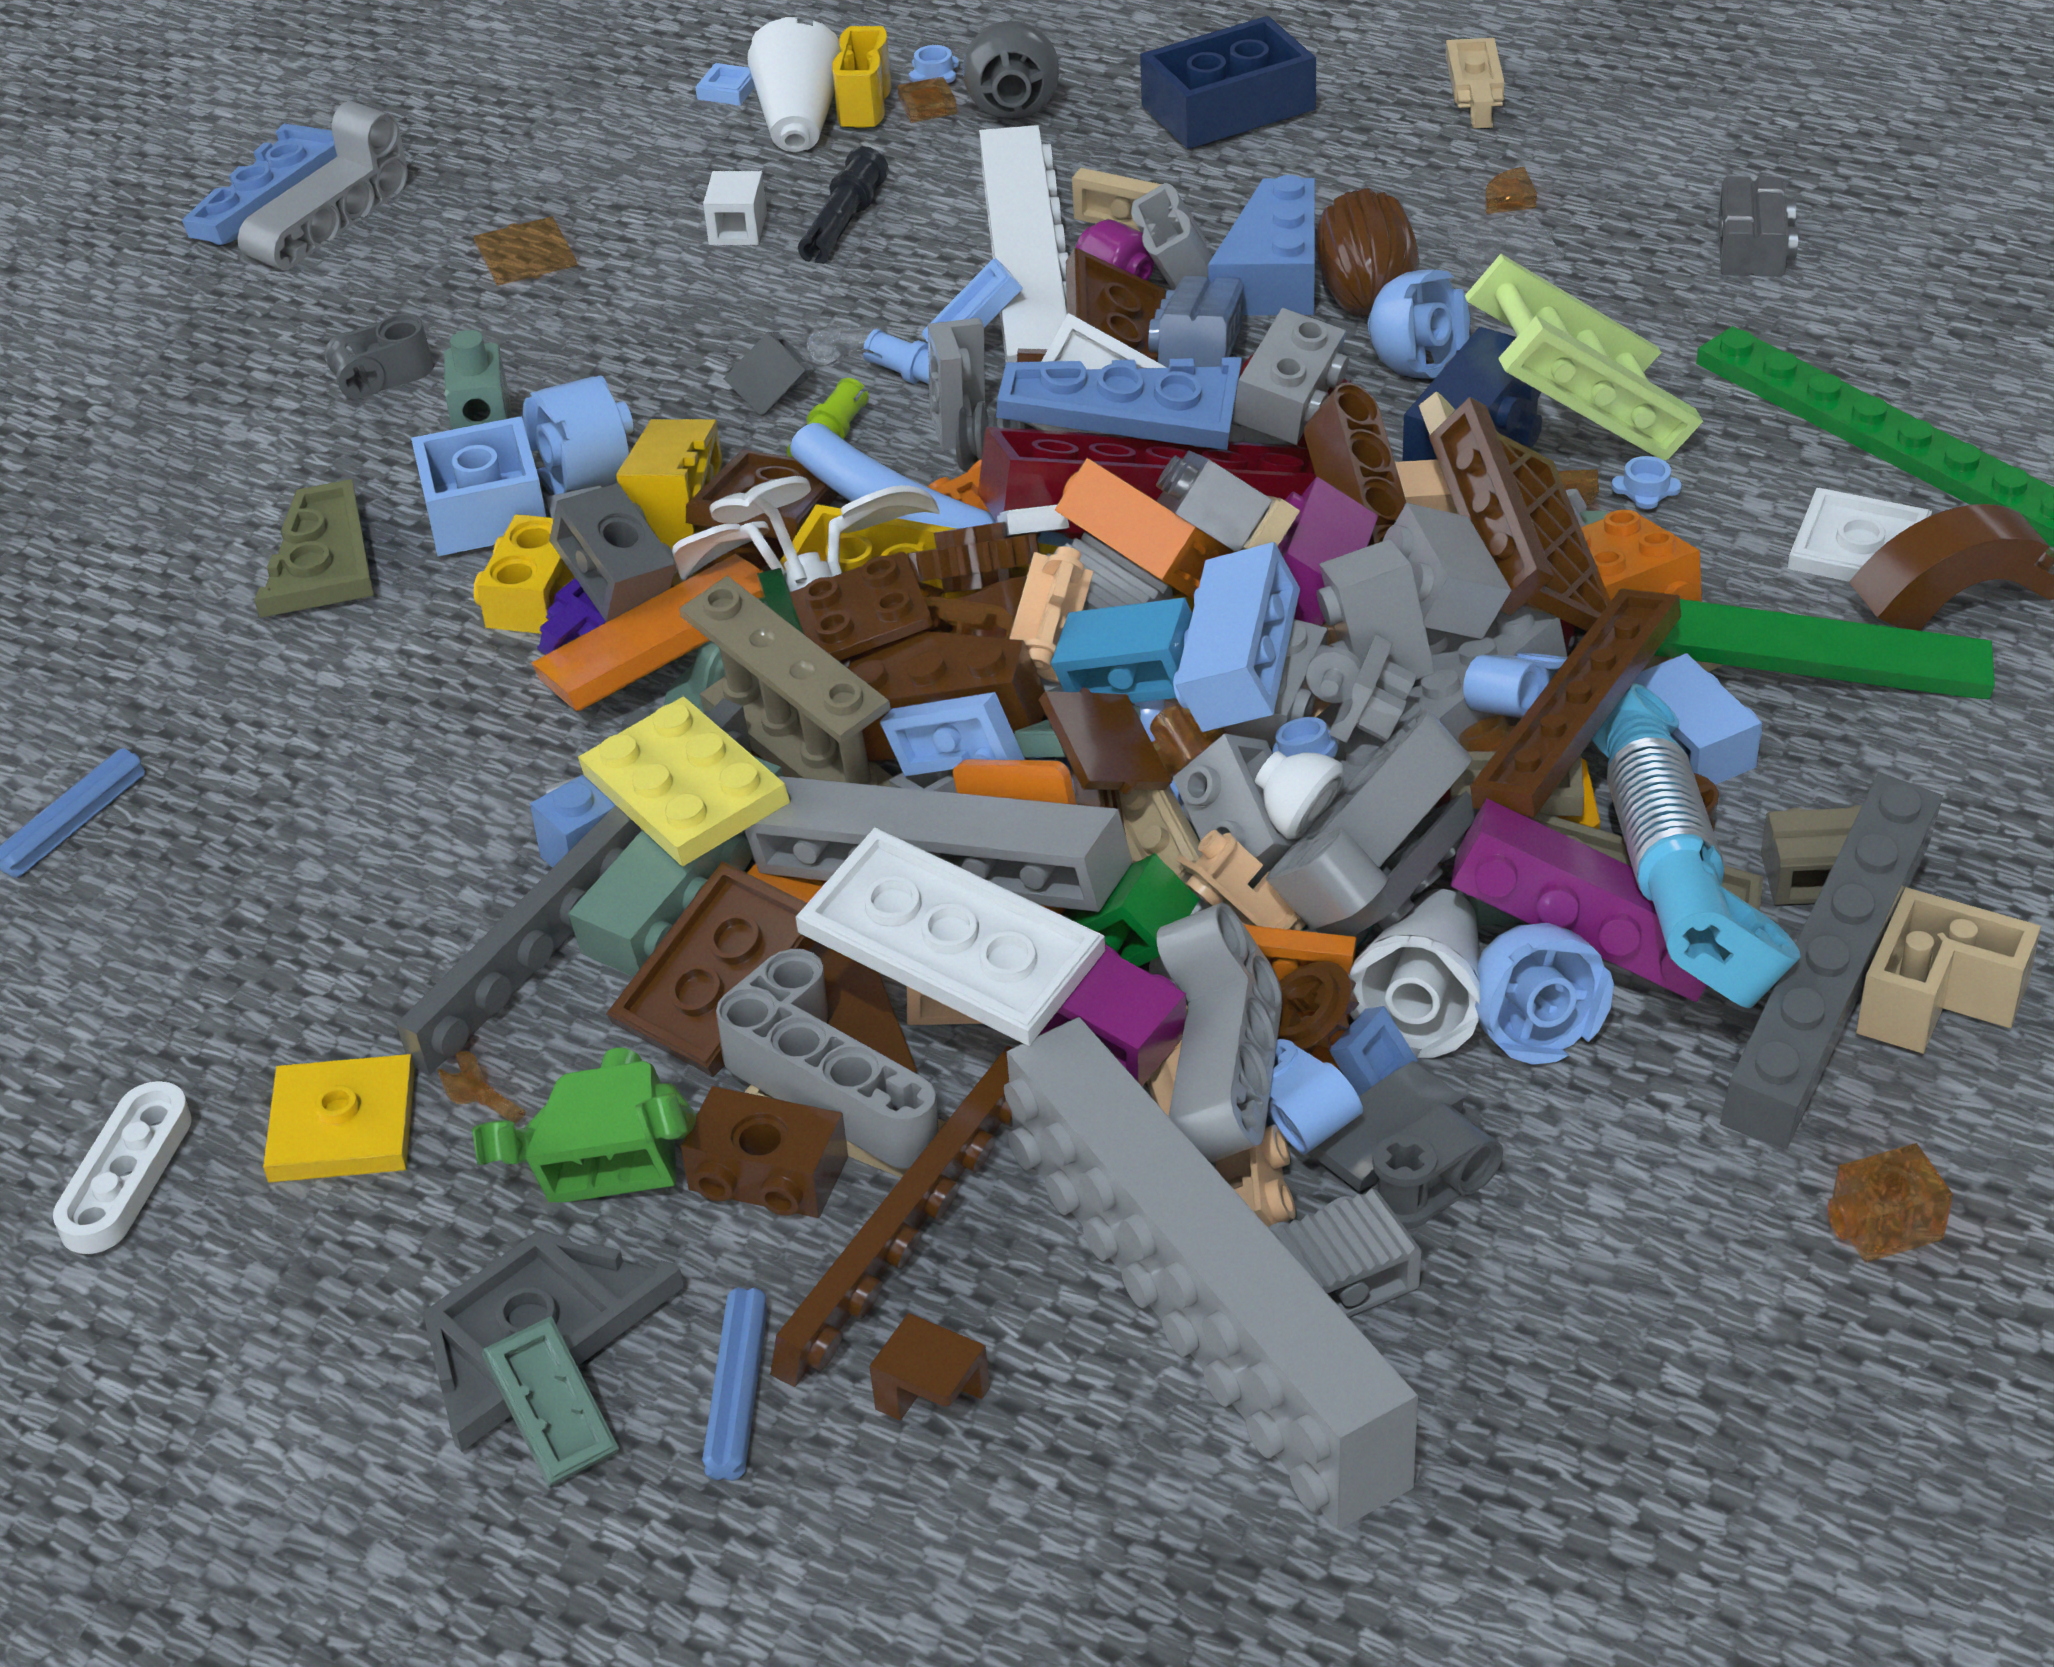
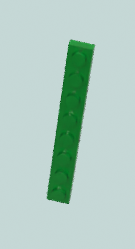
[1696,326,2054,548]

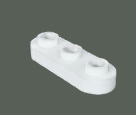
[53,1081,191,1254]

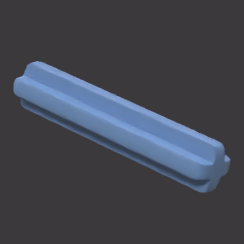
[0,748,145,878]
[702,1287,768,1481]

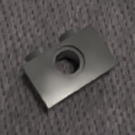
[549,483,676,622]

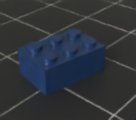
[1140,16,1316,149]
[1402,327,1542,461]

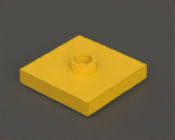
[263,1054,415,1183]

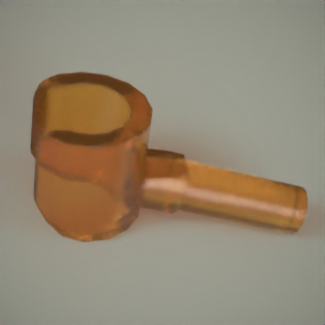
[437,1051,525,1124]

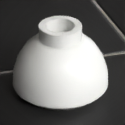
[1255,751,1344,840]

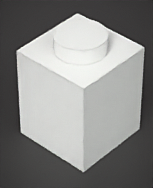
[703,171,767,245]

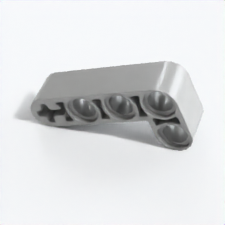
[238,101,408,270]
[1266,708,1473,929]
[1157,903,1282,1163]
[716,949,939,1168]

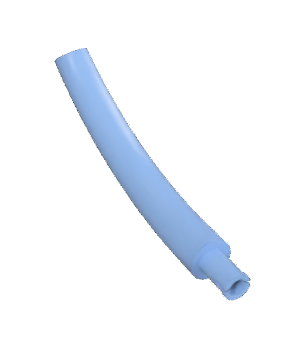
[790,423,1124,556]

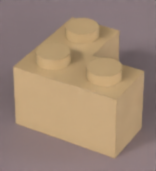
[1856,887,2042,1054]

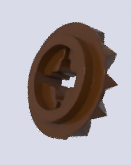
[1277,961,1359,1055]

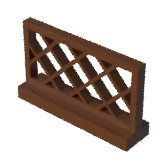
[1429,397,1611,632]

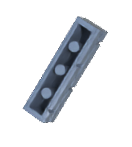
[1148,276,1244,368]

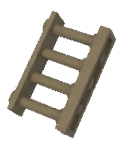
[679,575,894,787]

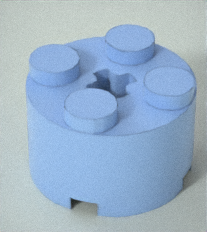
[523,376,633,495]

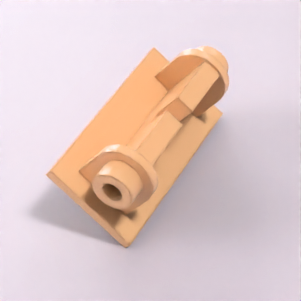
[1009,546,1093,684]
[1176,830,1306,931]
[1216,1124,1296,1227]

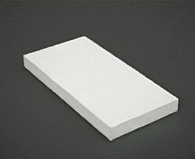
[796,827,1105,1046]

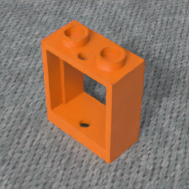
[1055,458,1235,599]

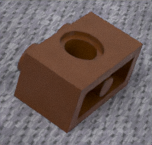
[681,1086,848,1218]

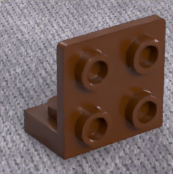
[789,552,933,668]

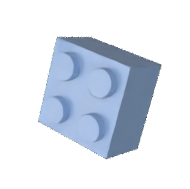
[411,416,546,556]

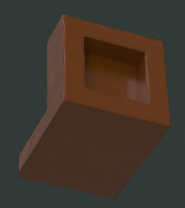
[869,1313,990,1421]

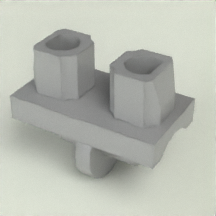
[1306,635,1417,743]

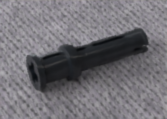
[798,146,889,264]

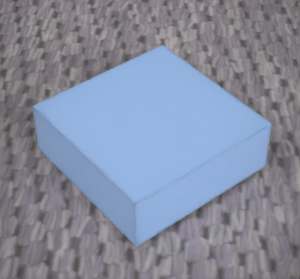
[695,63,755,106]

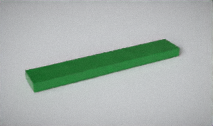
[1654,599,1995,699]

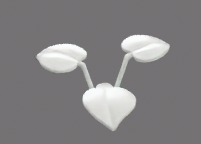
[672,476,940,592]

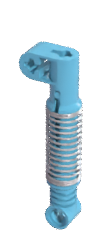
[1592,683,1801,1008]

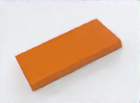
[531,554,763,711]

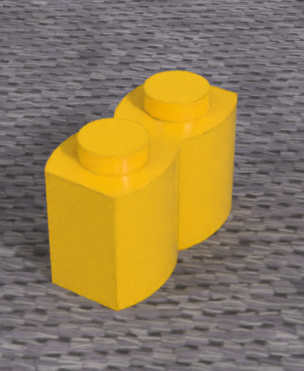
[832,26,891,128]

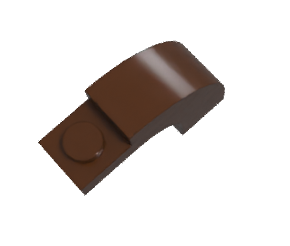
[1849,504,2054,631]

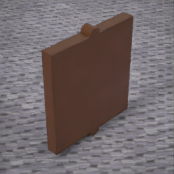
[1038,688,1172,795]

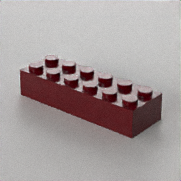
[978,427,1316,540]

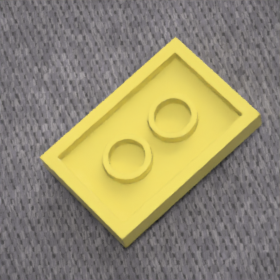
[578,696,790,867]

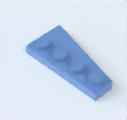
[182,123,337,245]
[996,357,1242,450]

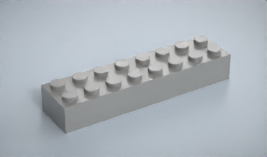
[1004,1017,1418,1530]

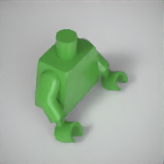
[472,1048,697,1202]

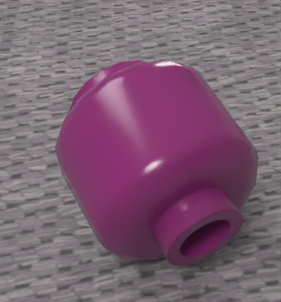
[1076,219,1154,281]

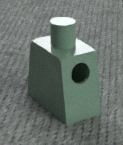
[444,330,512,430]

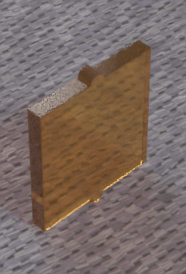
[473,216,577,286]

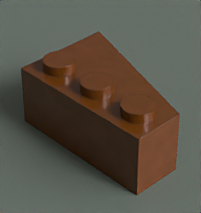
[848,631,1045,762]

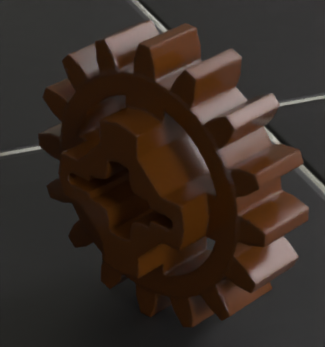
[907,522,1040,593]

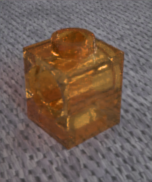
[1827,1143,1953,1263]

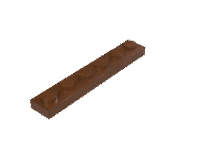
[1470,588,1681,818]
[770,1046,1013,1387]

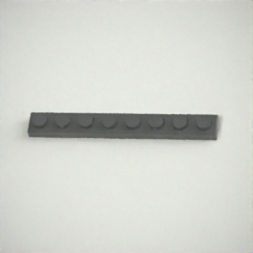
[396,698,751,1076]

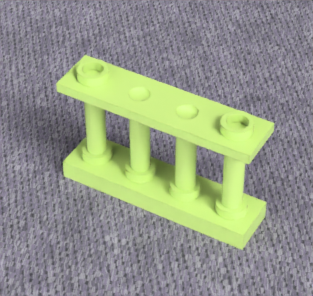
[1465,254,1703,460]

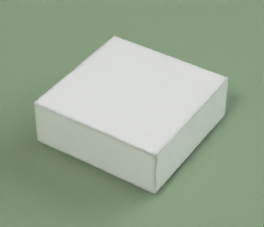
[997,505,1069,536]

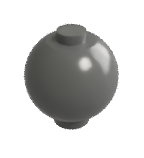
[963,20,1060,120]

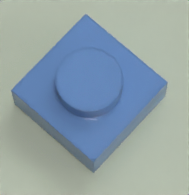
[1329,1006,1418,1097]

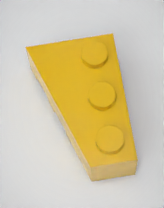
[616,419,722,551]

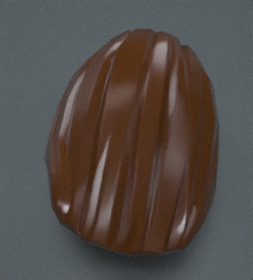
[1317,188,1420,319]

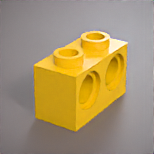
[473,514,575,634]

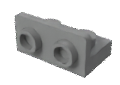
[928,318,985,451]

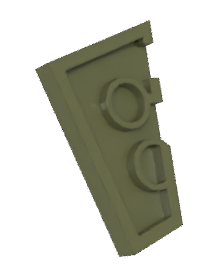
[254,479,374,618]

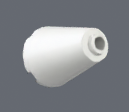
[748,17,840,152]
[1349,889,1480,1058]

